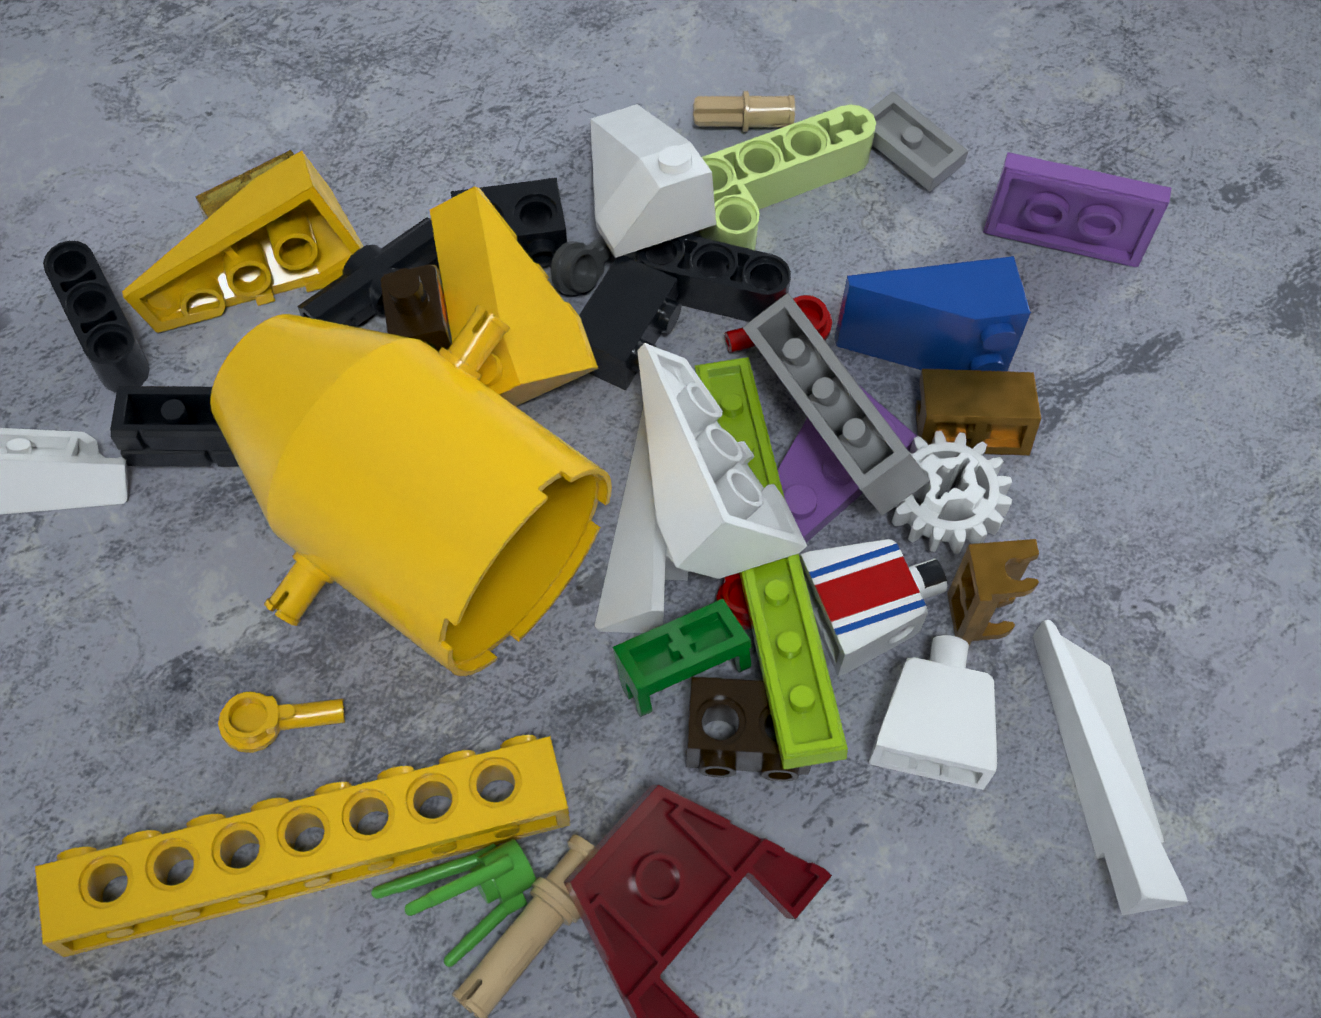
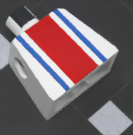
[800,539,947,676]

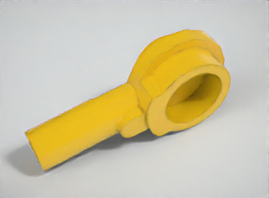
[218,692,345,753]

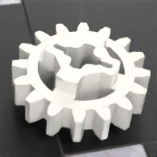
[892,431,1012,554]

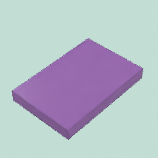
[983,152,1172,267]

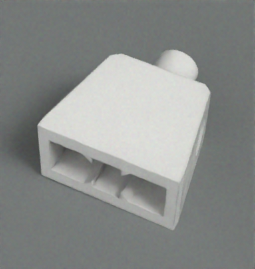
[868,635,997,790]

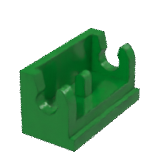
[613,599,752,717]

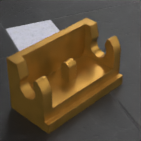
[916,369,1041,455]
[947,539,1039,646]

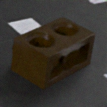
[686,677,812,782]

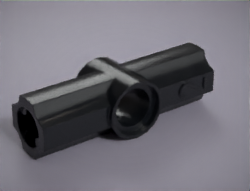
[297,217,439,327]

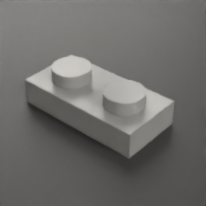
[869,91,968,192]

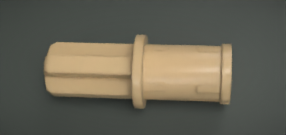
[693,91,795,132]

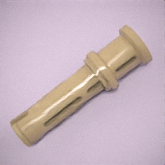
[451,834,595,1018]

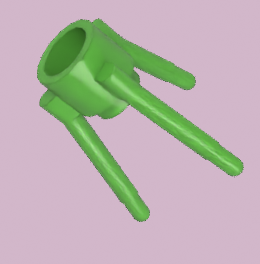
[371,838,536,967]

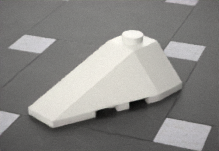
[590,104,716,258]
[637,343,807,579]

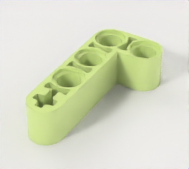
[699,104,876,250]

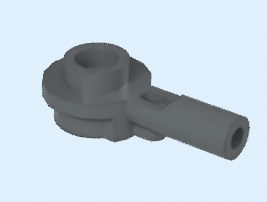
[551,235,612,295]

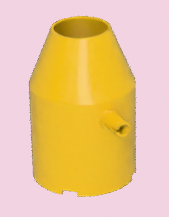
[210,305,612,676]

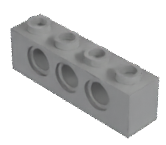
[743,293,930,516]

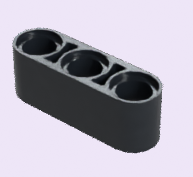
[636,234,791,322]
[43,240,150,393]

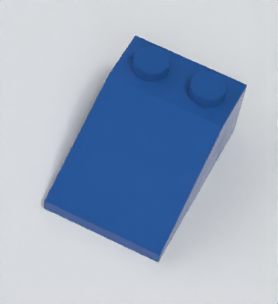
[834,256,1031,371]

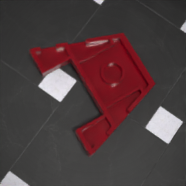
[564,784,832,1018]

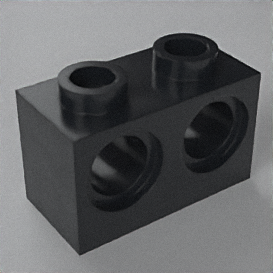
[450,178,567,267]

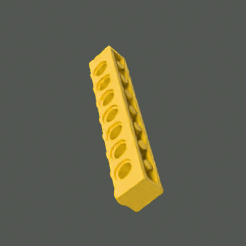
[35,735,570,957]

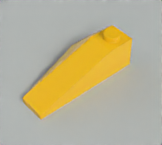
[122,150,364,333]
[430,186,598,407]

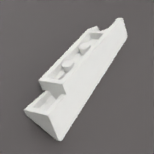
[595,406,688,633]
[0,428,129,515]
[1033,620,1188,915]

